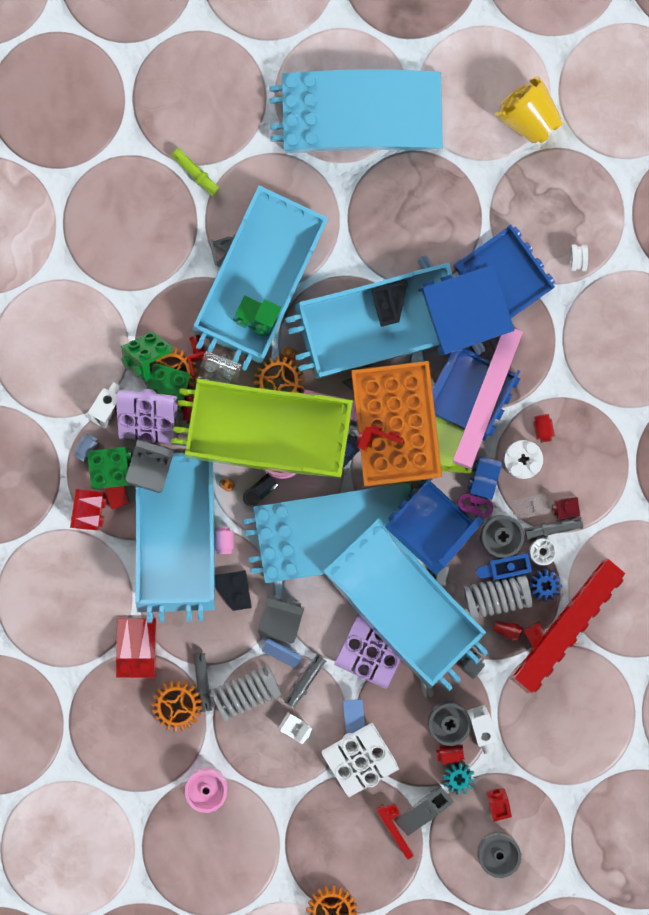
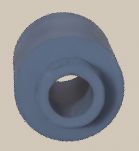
[74,433,99,463]

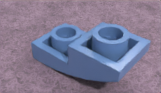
[343,699,365,737]

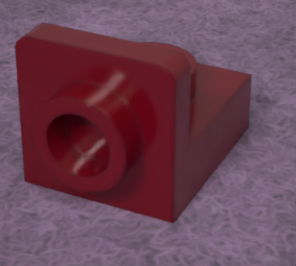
[552,497,580,519]

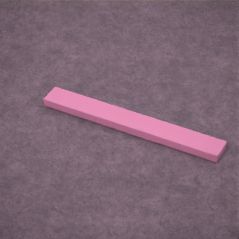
[453,329,523,469]

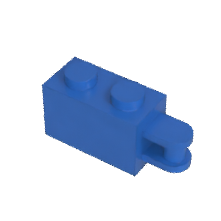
[476,553,532,580]

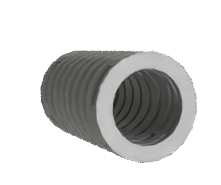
[463,574,532,619]
[211,664,282,721]

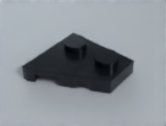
[371,280,408,327]
[215,570,252,611]

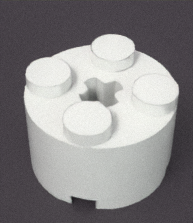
[503,440,543,479]

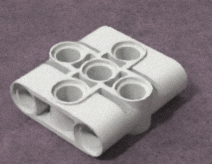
[322,723,399,797]

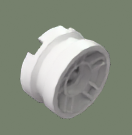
[570,244,588,271]
[529,538,557,565]

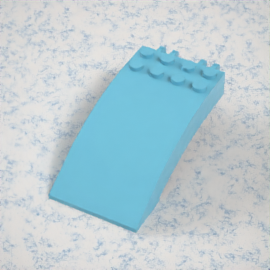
[269,70,443,153]
[191,186,328,371]
[285,263,453,379]
[135,453,215,623]
[242,482,418,583]
[324,518,488,691]

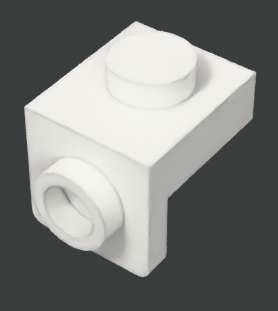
[278,712,312,744]

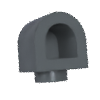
[461,652,485,679]

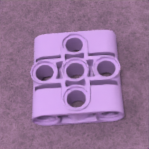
[116,389,179,445]
[334,615,400,689]

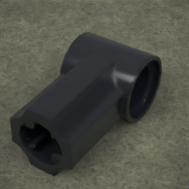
[243,473,279,507]

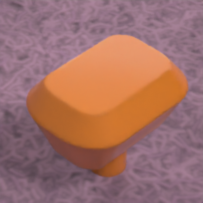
[281,346,296,360]
[219,477,235,492]

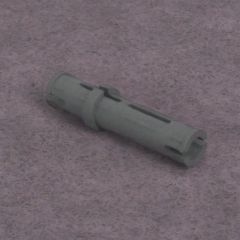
[524,517,583,540]
[193,653,212,712]
[285,654,327,709]

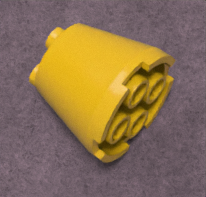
[495,76,563,144]

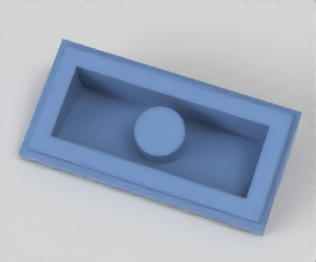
[262,638,301,668]

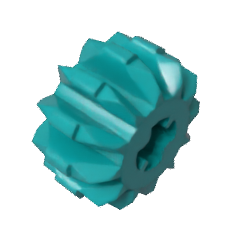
[442,762,475,795]

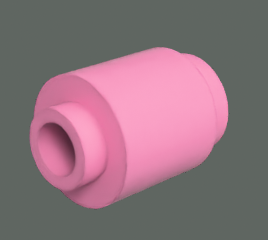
[214,527,234,554]

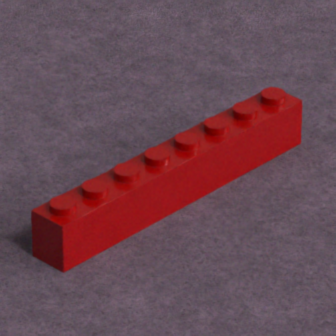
[510,559,626,693]

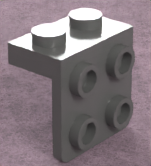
[125,440,174,493]
[258,595,305,644]

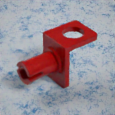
[187,335,214,381]

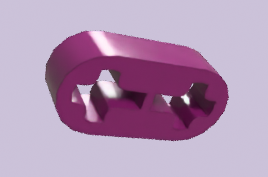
[457,494,493,517]

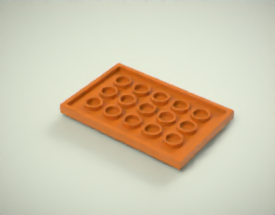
[351,361,442,487]

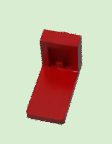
[356,424,404,452]

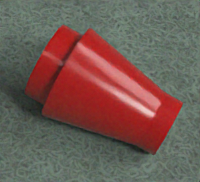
[493,621,523,642]

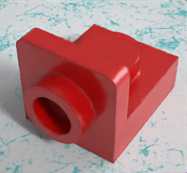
[486,788,512,822]

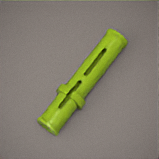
[171,148,220,196]

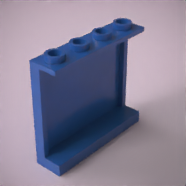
[453,224,555,318]
[418,263,515,356]
[432,348,520,441]
[385,479,484,575]

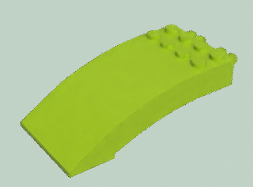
[171,378,353,478]

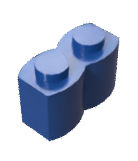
[467,456,502,500]

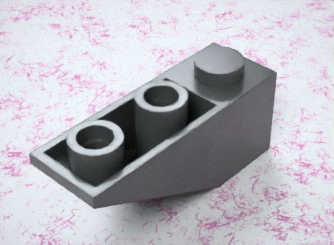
[396,785,453,836]

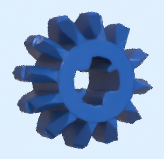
[529,569,562,602]

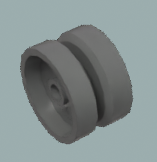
[480,515,524,558]
[428,701,471,746]
[477,832,522,878]

